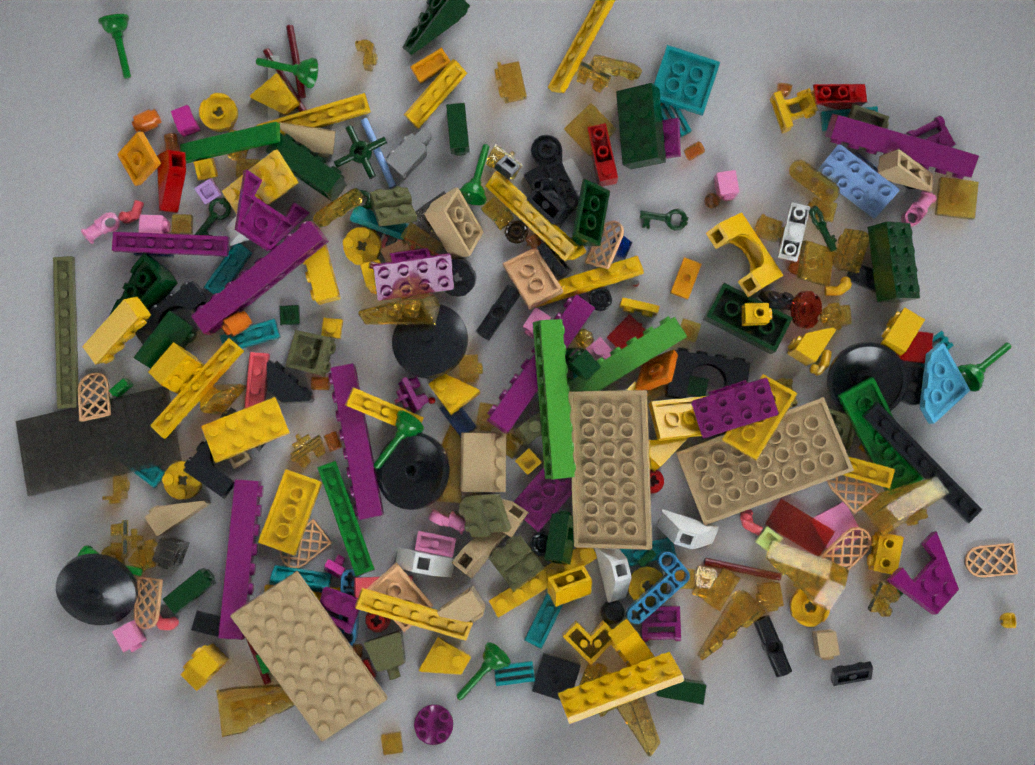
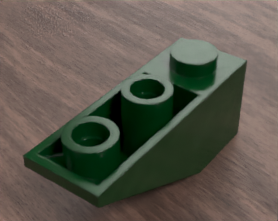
[565,347,601,380]

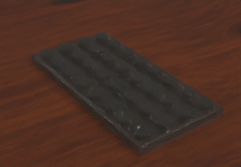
[16,386,182,497]

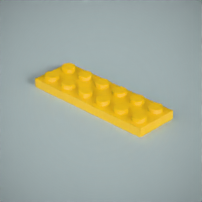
[558,652,684,724]

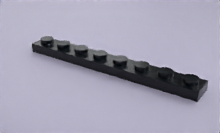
[862,402,983,523]

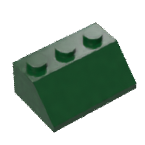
[571,179,610,246]
[133,311,198,369]

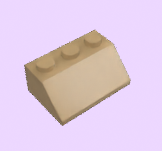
[424,187,484,259]
[460,433,506,492]
[437,585,486,622]

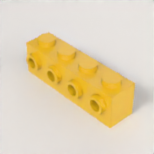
[82,297,151,365]

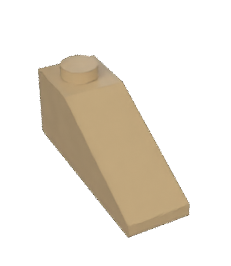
[279,122,336,157]
[878,149,933,192]
[145,500,211,536]

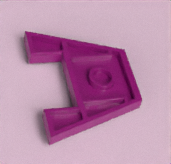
[234,169,310,251]
[887,531,959,615]

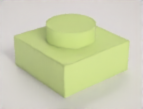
[754,526,783,554]

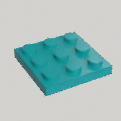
[654,45,720,116]

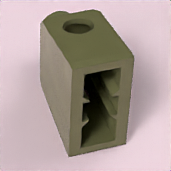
[514,411,541,447]
[364,629,406,680]

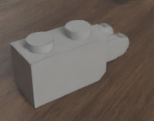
[386,128,432,180]

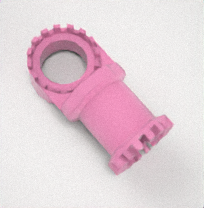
[901,190,937,227]
[81,212,120,244]
[428,509,466,535]

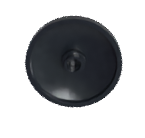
[392,303,468,378]
[827,342,907,413]
[376,433,450,510]
[56,554,138,625]

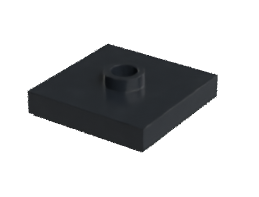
[532,653,581,700]

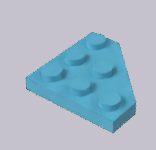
[920,343,971,424]

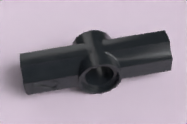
[475,285,520,341]
[753,615,792,677]

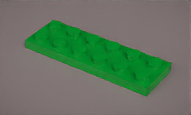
[838,377,923,498]

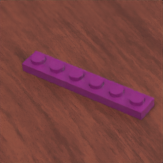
[112,232,230,257]

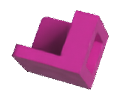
[171,105,201,137]

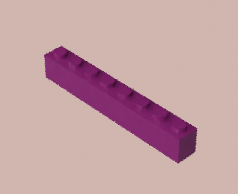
[825,114,979,180]
[191,220,329,336]
[487,294,595,434]
[328,363,384,520]
[218,479,264,640]

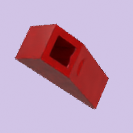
[813,84,867,110]
[587,123,618,187]
[157,150,186,213]

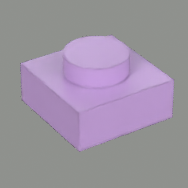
[194,178,222,204]

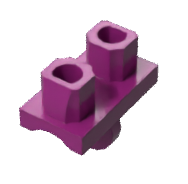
[394,377,429,413]

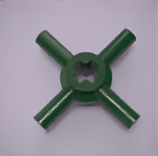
[334,125,387,179]

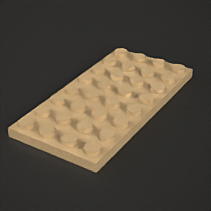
[568,390,652,550]
[676,397,854,526]
[230,571,387,741]

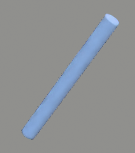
[361,118,397,189]

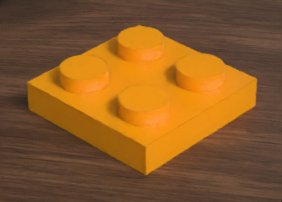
[117,132,161,186]

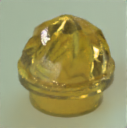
[575,329,594,349]

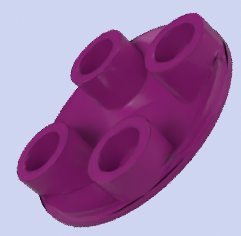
[414,704,453,745]

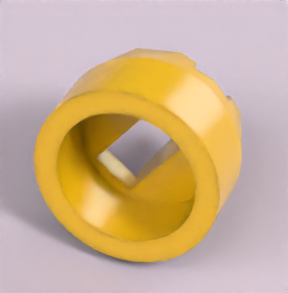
[999,612,1017,629]

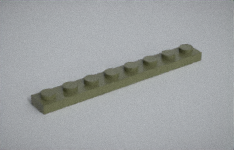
[53,256,79,409]

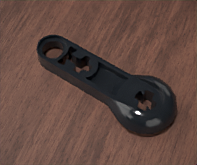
[531,135,579,209]

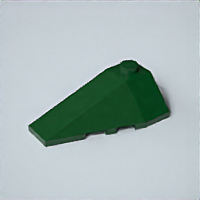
[402,0,470,55]
[109,253,178,316]

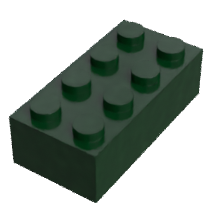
[616,83,666,170]
[265,133,347,203]
[867,221,920,303]
[703,283,793,355]

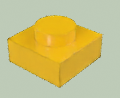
[193,158,218,181]
[321,317,343,339]
[515,448,542,475]

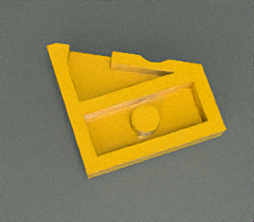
[249,73,300,116]
[428,374,481,415]
[418,637,471,675]

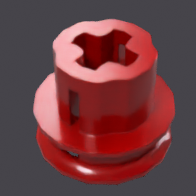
[650,469,664,493]
[365,612,391,633]

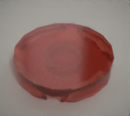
[790,290,822,329]

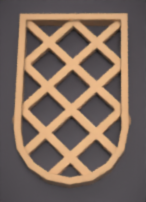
[585,220,624,269]
[78,372,111,422]
[827,476,879,514]
[280,519,332,568]
[820,527,872,577]
[965,543,1018,578]
[134,576,163,629]

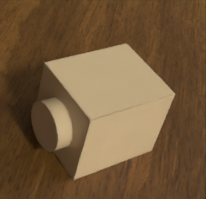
[812,629,840,660]

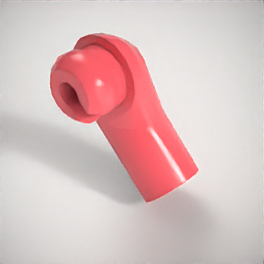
[118,200,144,224]
[740,509,763,536]
[151,614,179,630]

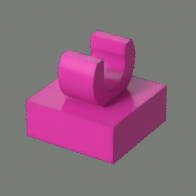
[324,554,345,580]

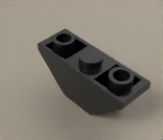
[267,360,315,404]

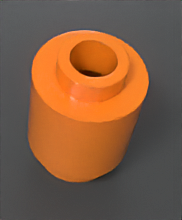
[131,109,162,133]
[221,311,252,337]

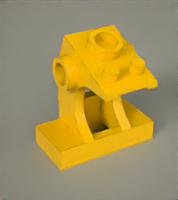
[770,88,819,134]

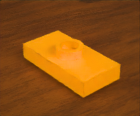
[410,47,451,84]
[670,257,702,300]

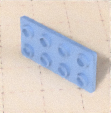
[815,144,899,219]

